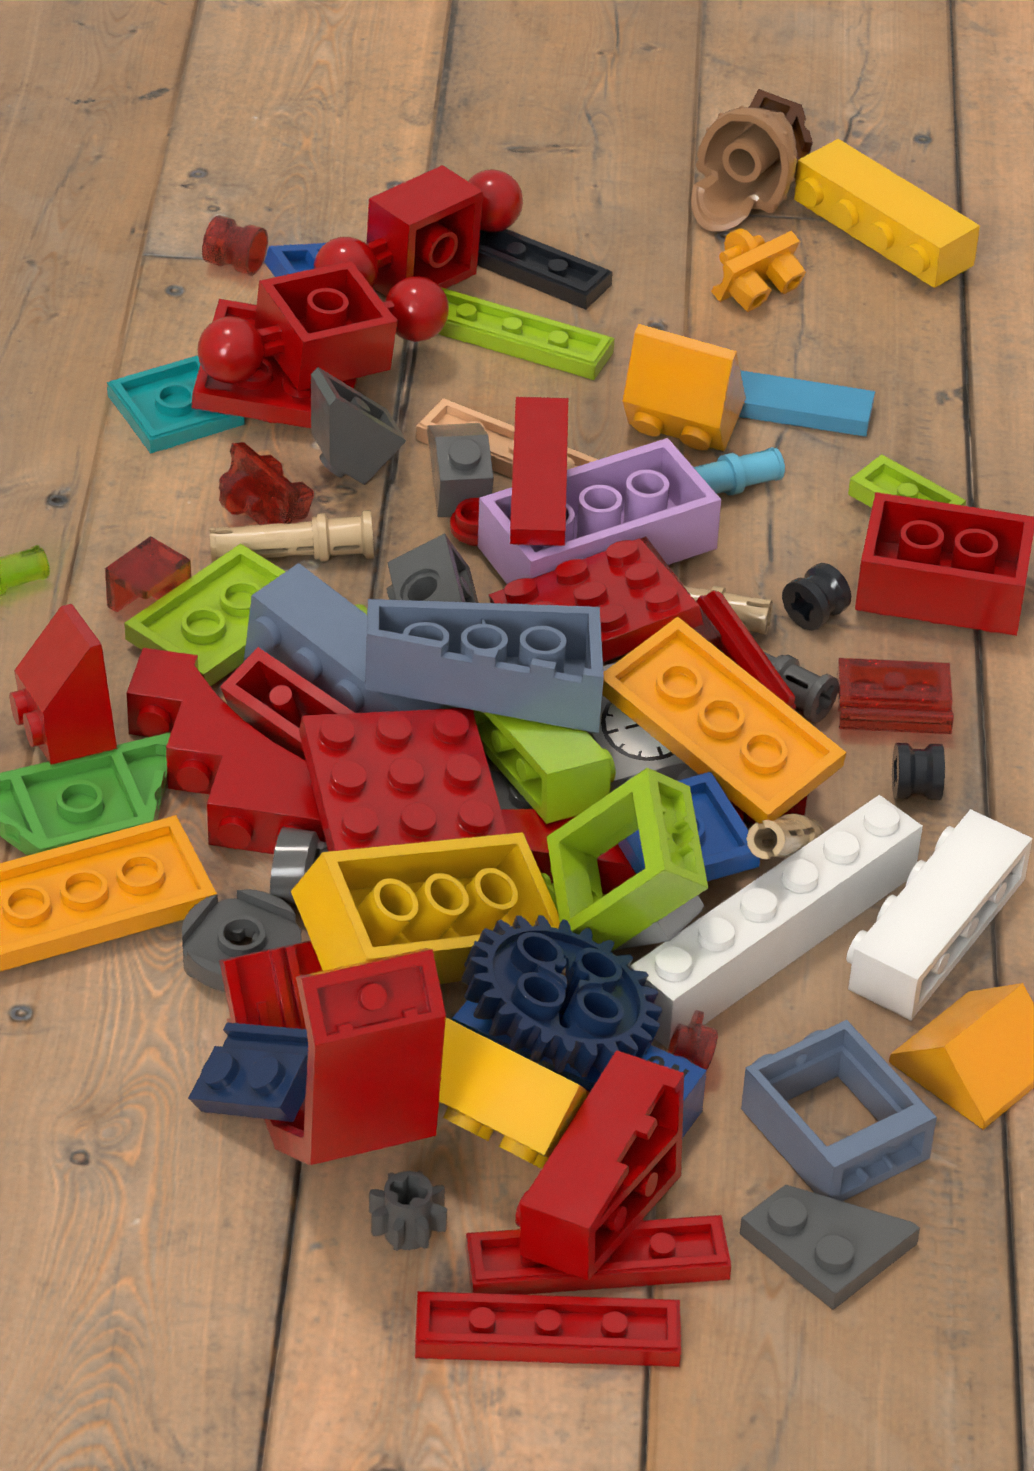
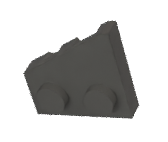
[740,1185,920,1310]

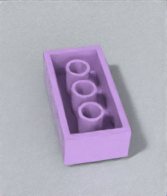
[478,438,721,584]

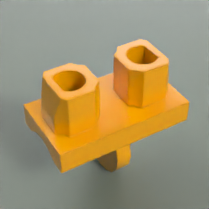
[711,228,806,312]

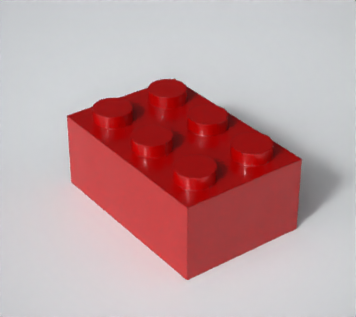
[855,492,1034,636]

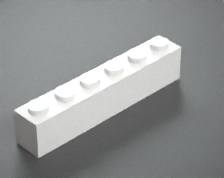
[629,795,923,1050]

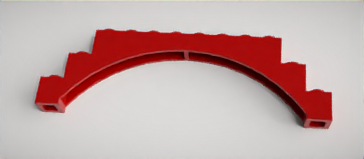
[126,648,809,896]

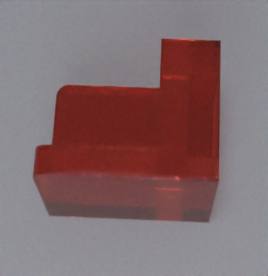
[105,536,191,612]

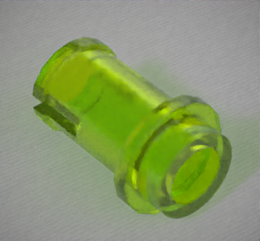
[0,545,50,596]

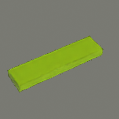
[438,287,615,380]

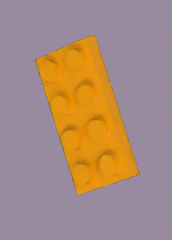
[602,617,847,824]
[0,815,217,972]

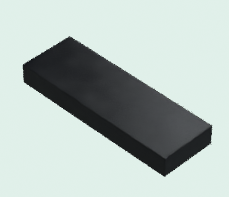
[477,229,613,310]

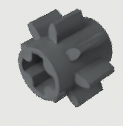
[369,1171,447,1251]

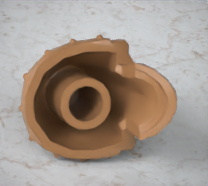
[691,105,797,232]

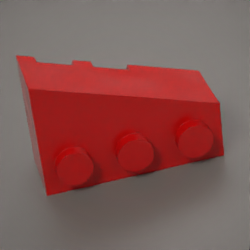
[515,1050,684,1281]

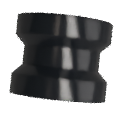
[782,563,852,631]
[892,743,945,800]

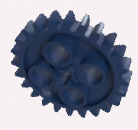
[461,915,662,1077]

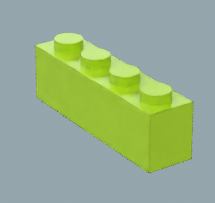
[473,710,616,824]

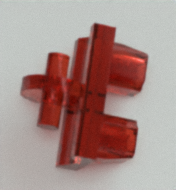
[218,442,314,525]

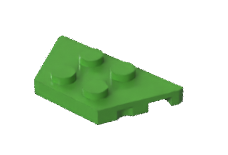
[0,732,170,856]

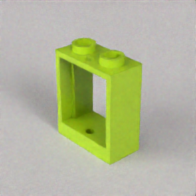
[547,767,708,952]

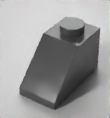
[311,367,407,485]
[427,423,494,517]

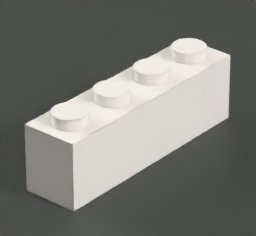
[846,809,1032,1021]

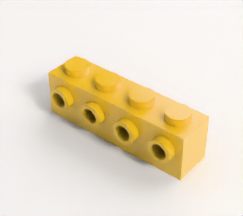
[794,139,980,288]

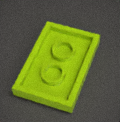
[124,543,286,686]

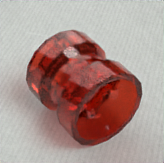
[202,215,268,276]

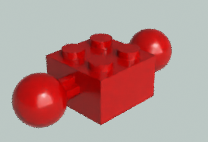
[314,165,523,296]
[197,261,449,391]

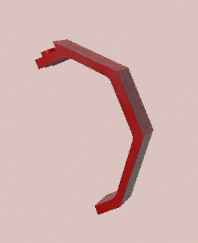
[219,940,446,1165]

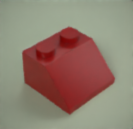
[9,604,117,765]

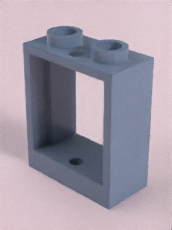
[741,1020,937,1201]

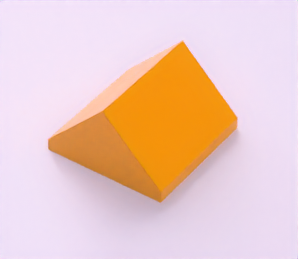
[889,983,1034,1130]

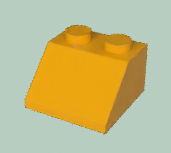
[622,324,746,452]

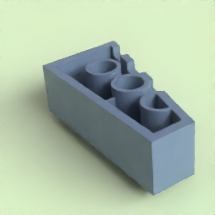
[244,563,460,713]
[365,599,604,733]

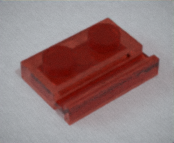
[837,658,954,734]

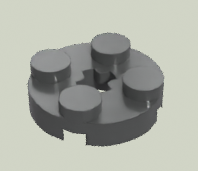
[182,889,302,992]

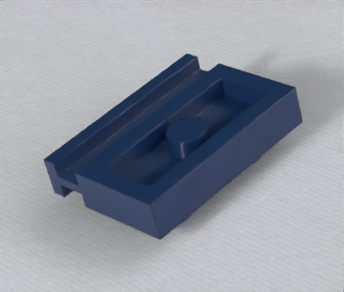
[188,1022,308,1122]

